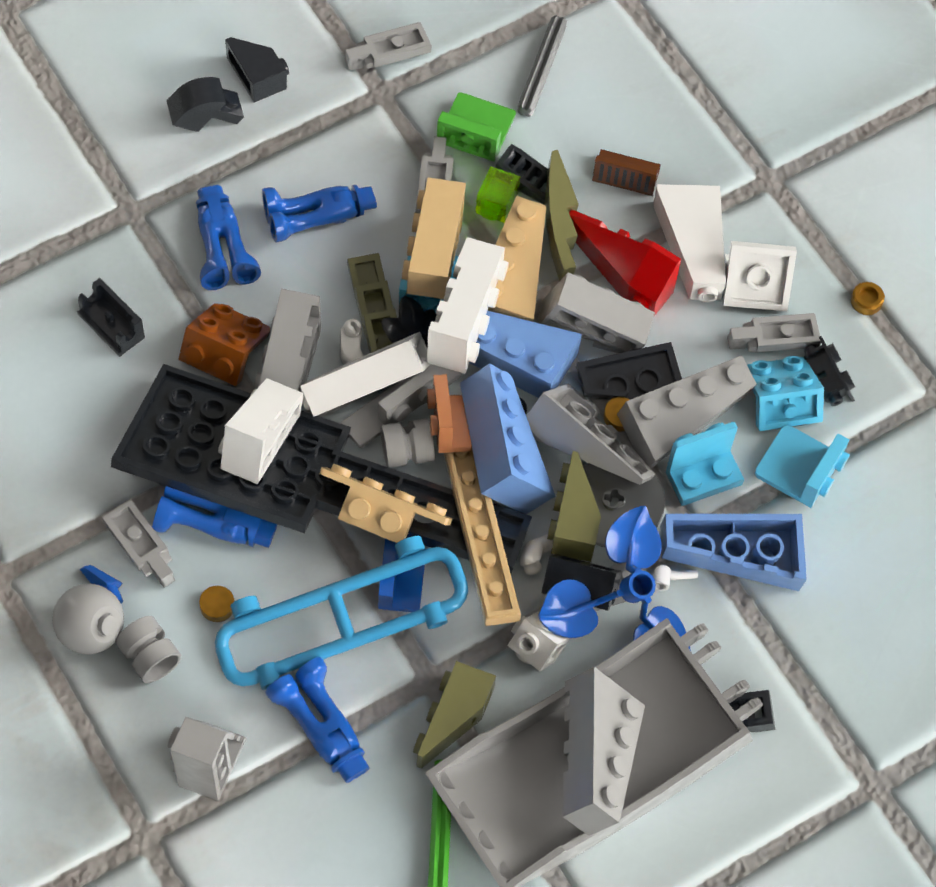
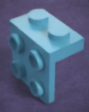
[755,425,850,508]

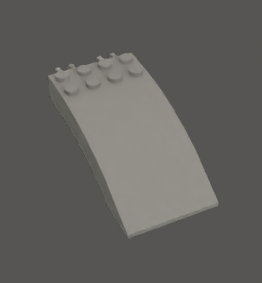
[425,618,763,887]

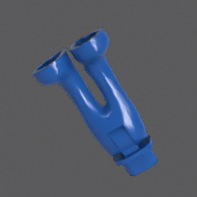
[262,184,377,243]
[196,185,261,290]
[152,486,278,548]
[265,657,370,783]

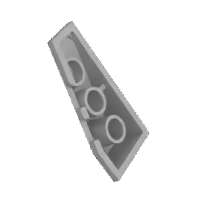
[526,384,655,485]

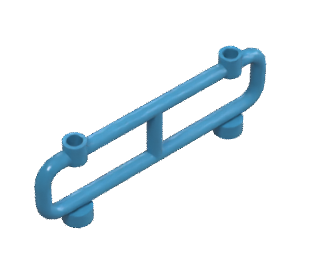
[215,536,468,690]

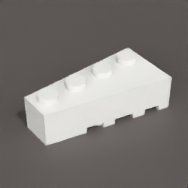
[427,237,509,374]

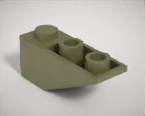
[547,451,601,562]
[413,661,496,769]

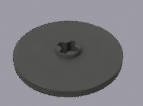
[583,463,665,547]

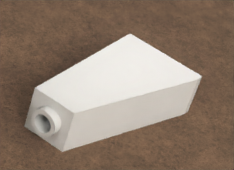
[653,184,726,302]
[300,332,430,416]

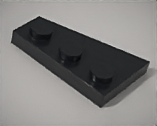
[575,342,682,400]

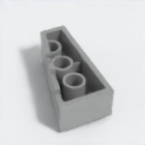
[617,355,757,468]
[563,667,645,836]

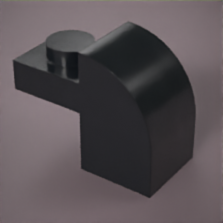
[166,77,244,132]

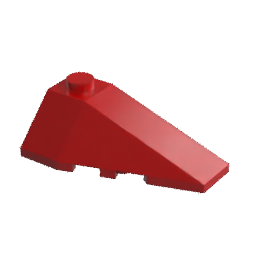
[569,209,681,316]

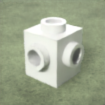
[507,611,570,671]

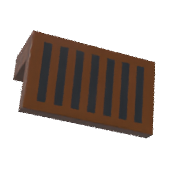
[592,149,661,196]

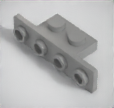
[341,364,462,448]

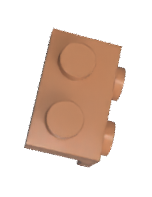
[427,374,472,453]

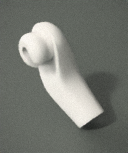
[340,319,364,365]

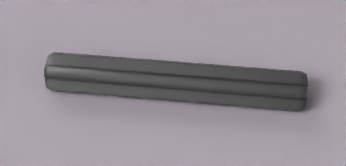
[517,15,567,117]

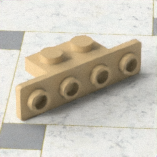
[319,464,452,543]

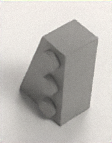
[536,272,655,353]
[254,288,321,392]
[168,717,247,801]

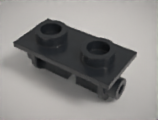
[804,336,855,406]

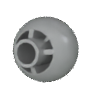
[52,584,124,655]

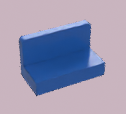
[378,538,425,612]

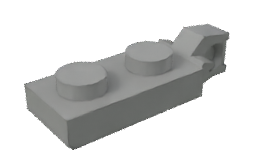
[345,22,432,70]
[415,136,454,213]
[727,313,821,352]
[102,499,175,588]

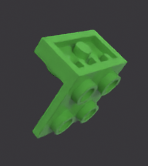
[437,92,516,162]

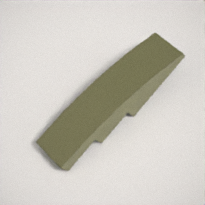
[545,150,579,281]
[347,253,397,353]

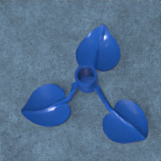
[538,506,691,651]

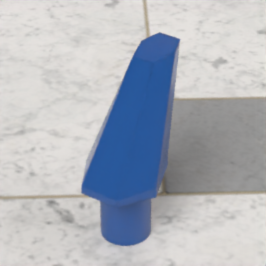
[80,565,123,604]

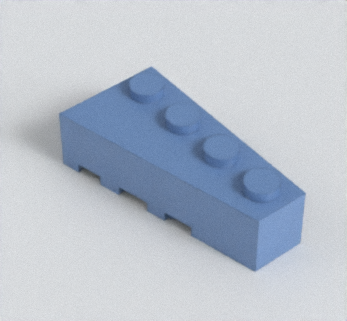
[469,310,582,398]
[460,364,556,514]
[660,514,807,591]

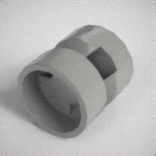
[381,418,435,468]
[116,616,182,683]

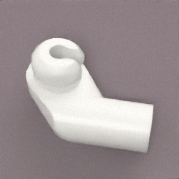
[519,534,553,575]

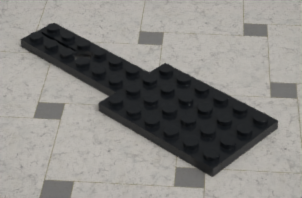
[111,364,532,574]

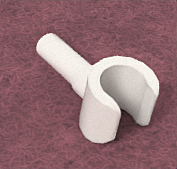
[651,565,698,591]

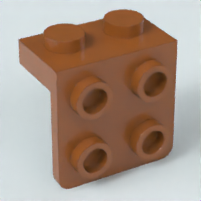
[178,303,270,386]

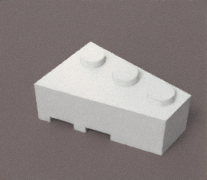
[218,378,304,484]

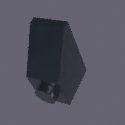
[225,37,289,103]

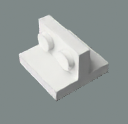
[723,241,797,312]

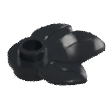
[381,296,437,348]

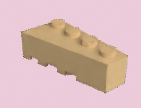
[402,177,466,299]
[488,196,546,322]

